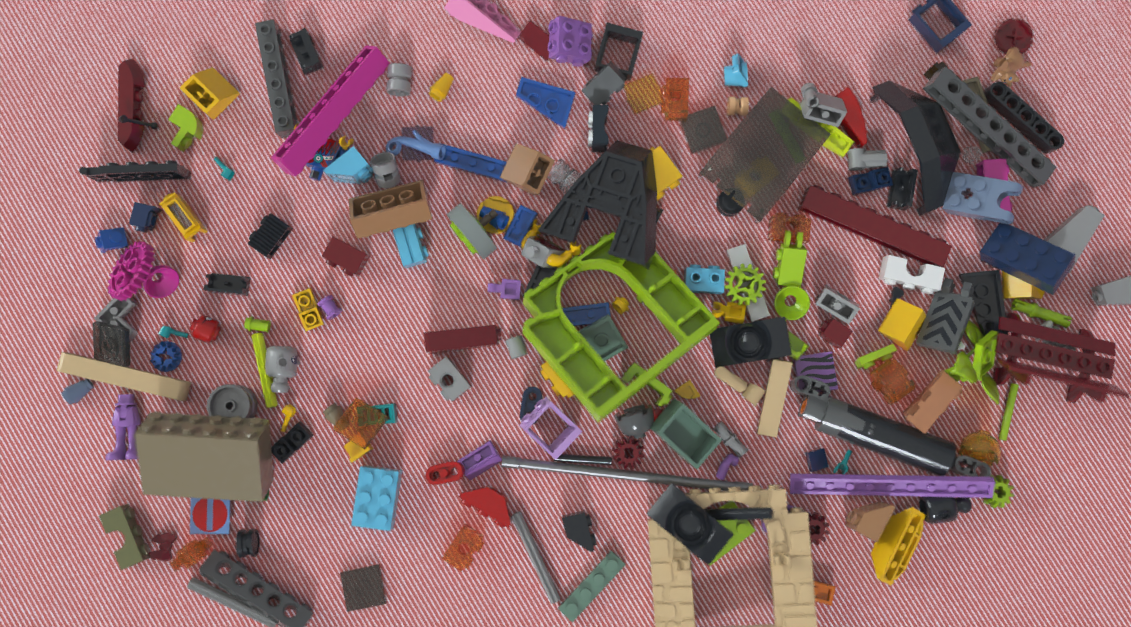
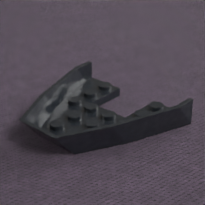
[538,140,657,270]

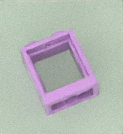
[520,397,583,460]

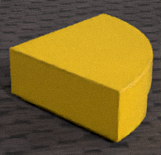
[674,380,700,399]

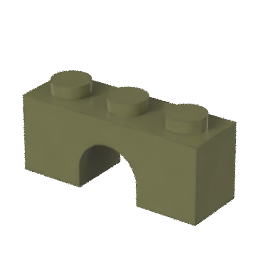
[99,504,151,570]

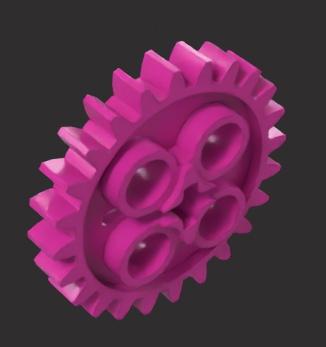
[107,241,155,301]

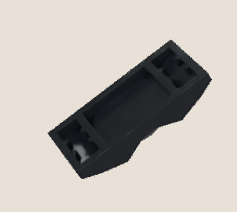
[710,317,792,368]
[646,483,734,566]

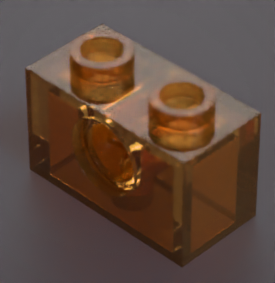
[661,78,689,121]
[767,213,811,244]
[442,523,485,572]

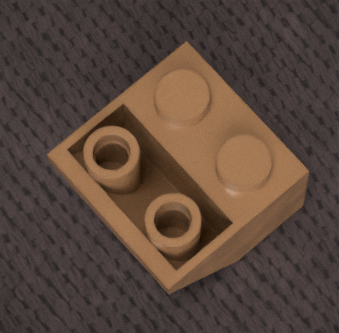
[499,143,555,195]

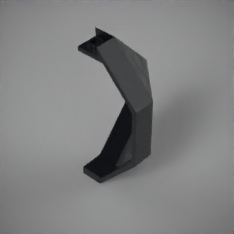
[869,80,961,216]

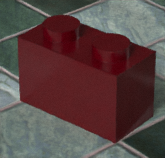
[322,236,370,277]

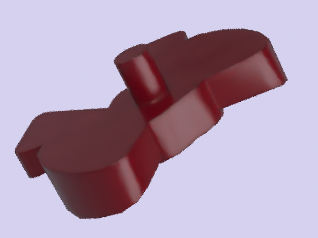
[149,533,177,562]

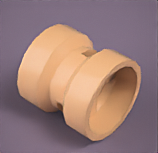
[727,96,749,116]

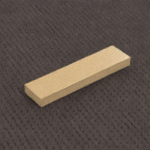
[757,358,793,438]

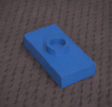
[503,205,538,247]

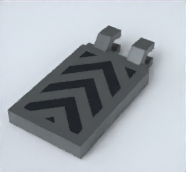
[916,278,975,355]

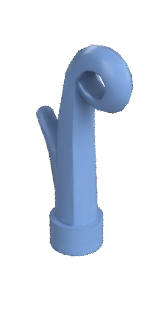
[386,130,446,160]

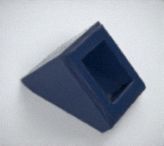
[805,448,829,472]

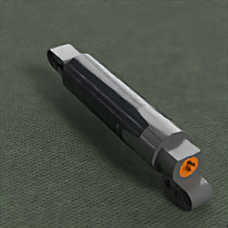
[790,375,991,477]

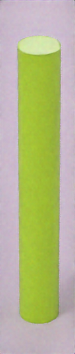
[998,383,1019,441]

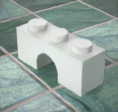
[878,255,945,294]

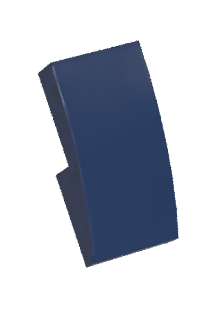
[848,167,893,195]

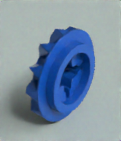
[150,341,182,372]

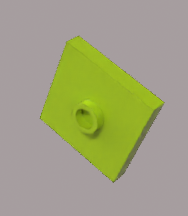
[973,330,998,381]

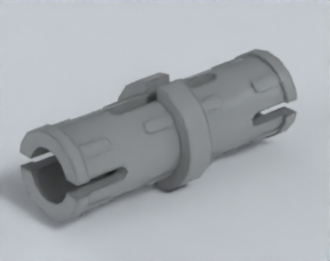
[712,421,748,458]

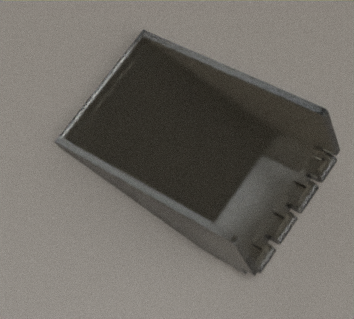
[698,87,831,223]

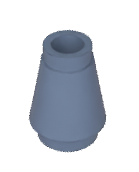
[61,378,94,405]

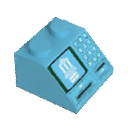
[323,146,374,184]

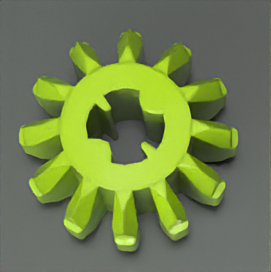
[983,475,1015,508]

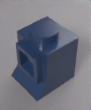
[129,202,162,233]

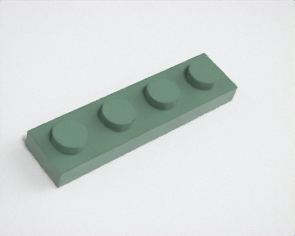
[558,550,626,622]

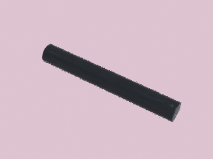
[554,454,612,465]

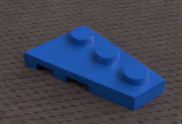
[516,77,576,129]

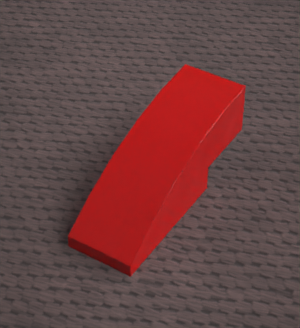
[835,87,867,148]

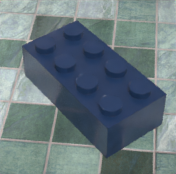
[980,223,1075,295]

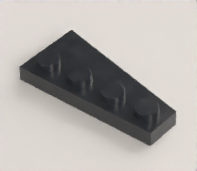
[959,270,1008,336]

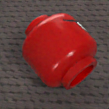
[190,315,221,343]

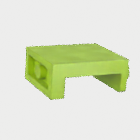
[621,362,672,407]

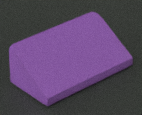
[458,440,502,480]

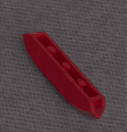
[118,59,145,152]

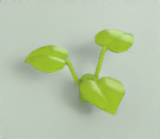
[944,321,999,405]

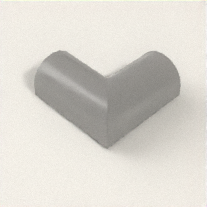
[94,297,138,345]

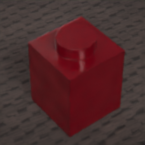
[818,318,853,348]

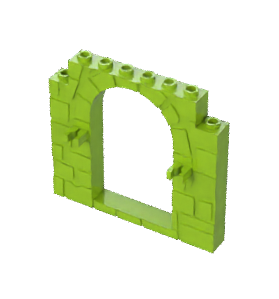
[522,231,720,423]

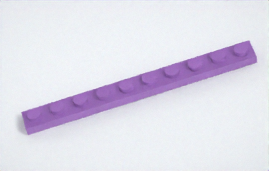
[790,473,995,498]

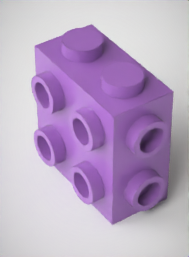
[548,16,593,67]

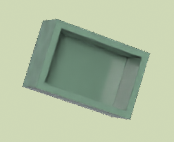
[650,398,722,469]

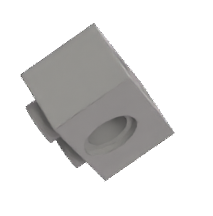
[815,285,860,324]
[428,356,472,401]

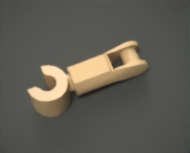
[714,366,765,407]

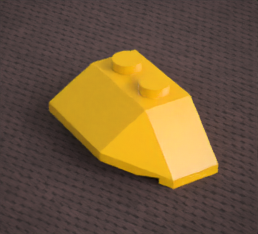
[871,507,925,586]

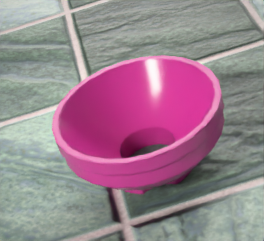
[142,265,180,298]

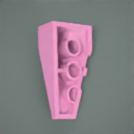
[444,0,521,43]

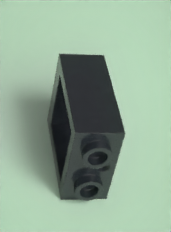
[595,23,643,81]

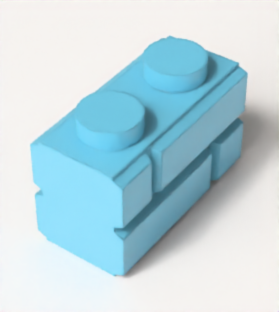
[393,224,429,268]

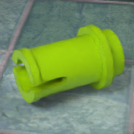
[244,316,271,333]

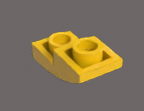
[292,288,324,331]

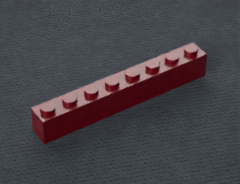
[798,185,952,267]

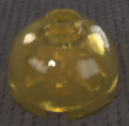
[958,430,1001,466]

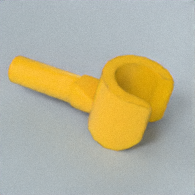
[281,404,296,432]

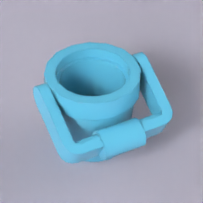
[724,53,748,87]

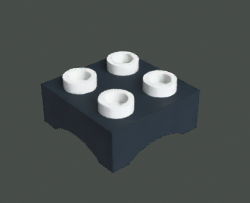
[588,105,608,152]

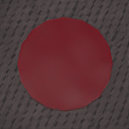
[994,18,1034,55]

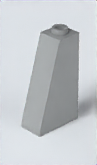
[1044,205,1105,273]
[1091,275,1131,306]

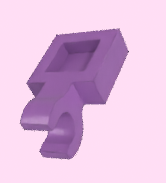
[487,279,521,300]

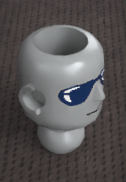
[265,346,300,393]

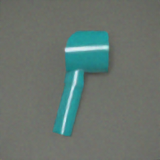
[214,157,235,181]
[158,326,189,338]
[833,450,852,474]

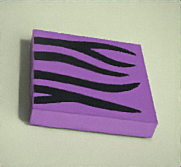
[793,351,838,392]

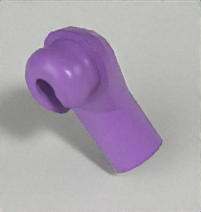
[716,454,739,480]

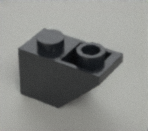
[562,510,597,552]

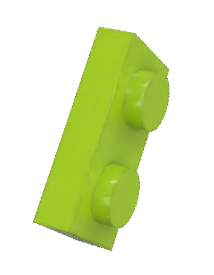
[854,343,897,369]

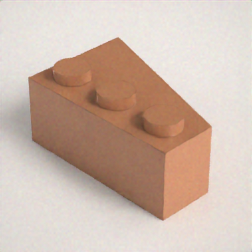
[903,370,963,434]

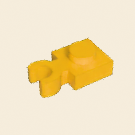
[712,301,746,324]

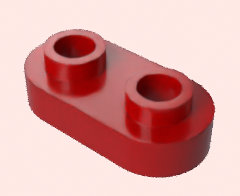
[426,461,465,485]

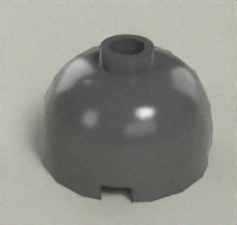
[614,405,654,439]

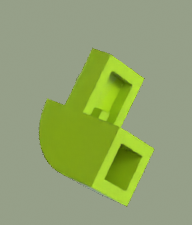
[168,104,203,152]

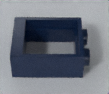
[908,0,972,54]

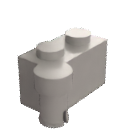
[800,83,847,127]

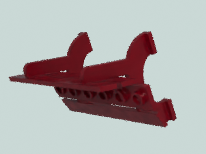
[993,312,1130,403]

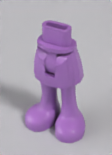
[105,394,141,460]

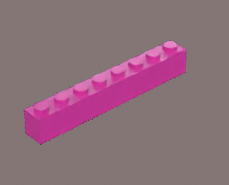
[271,45,390,177]

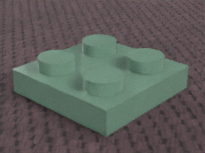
[578,314,628,361]

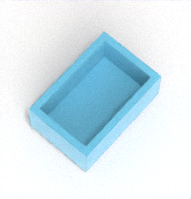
[351,465,402,531]

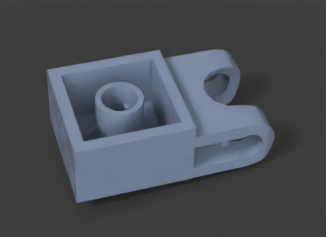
[942,172,1023,224]

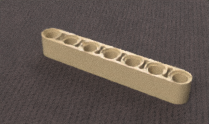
[56,352,191,401]

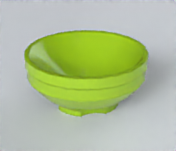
[774,286,810,320]

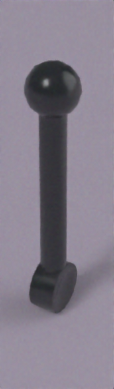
[119,115,158,129]

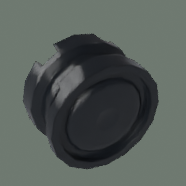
[716,188,745,217]
[236,529,260,558]

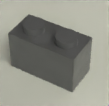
[581,61,626,105]

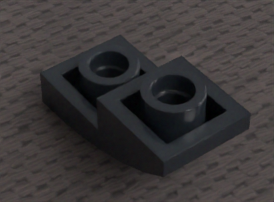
[271,421,314,464]

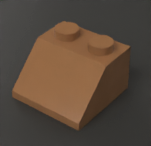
[845,501,896,542]

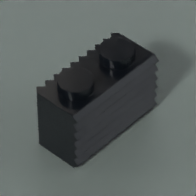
[248,213,293,259]

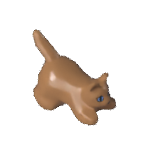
[991,47,1032,87]

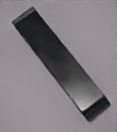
[984,81,1064,154]

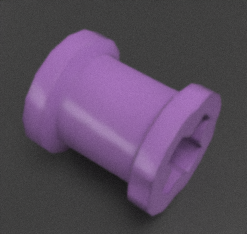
[317,295,342,320]

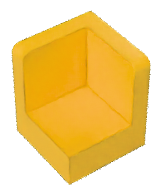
[344,433,374,463]

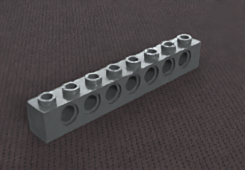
[923,67,1056,188]

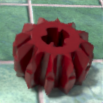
[612,436,645,469]
[808,512,830,545]

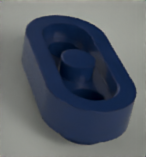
[520,387,542,424]

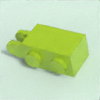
[773,231,807,287]

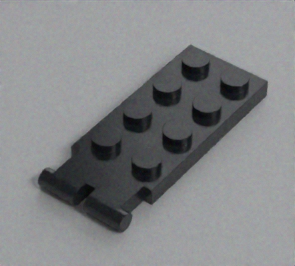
[79,161,191,183]

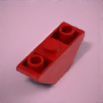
[459,486,512,528]

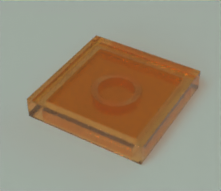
[333,397,388,450]

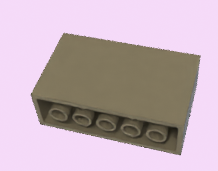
[134,412,274,502]

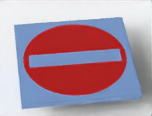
[190,498,231,534]

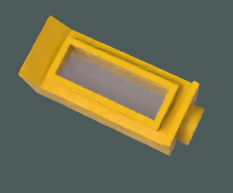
[159,192,208,243]

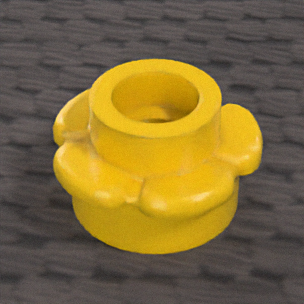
[612,297,629,314]

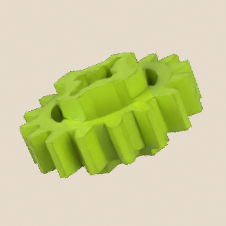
[724,264,766,306]

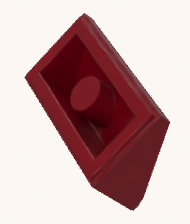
[518,20,549,62]

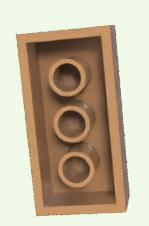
[349,180,432,239]

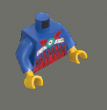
[294,123,354,181]

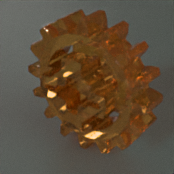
[170,537,213,571]

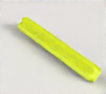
[251,333,278,408]

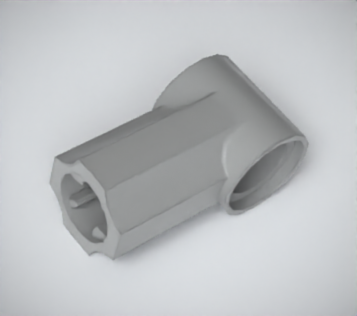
[847,148,888,171]
[505,335,528,359]

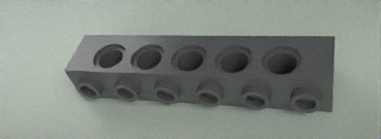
[255,19,298,138]
[199,549,313,627]

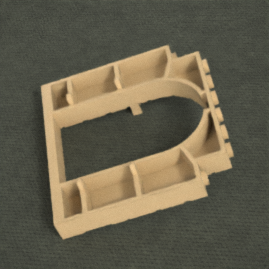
[648,484,817,627]

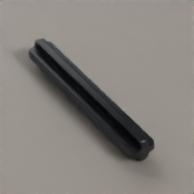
[704,507,774,520]

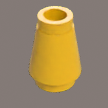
[429,73,454,102]

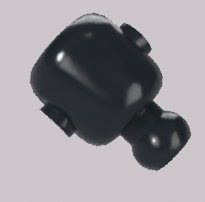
[919,496,972,524]

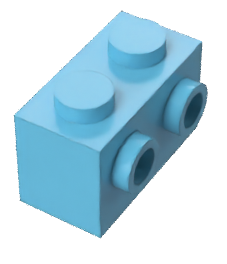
[684,264,725,294]

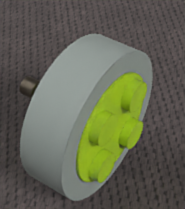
[446,204,498,260]

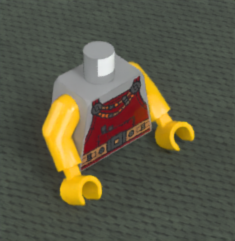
[521,219,582,269]

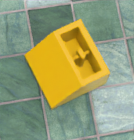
[179,67,240,120]

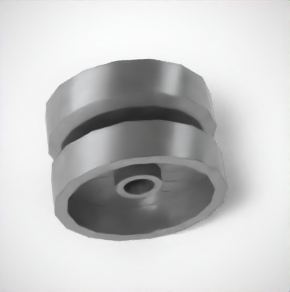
[207,384,258,419]

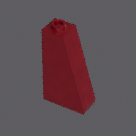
[424,325,502,354]

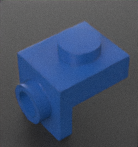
[95,227,128,253]

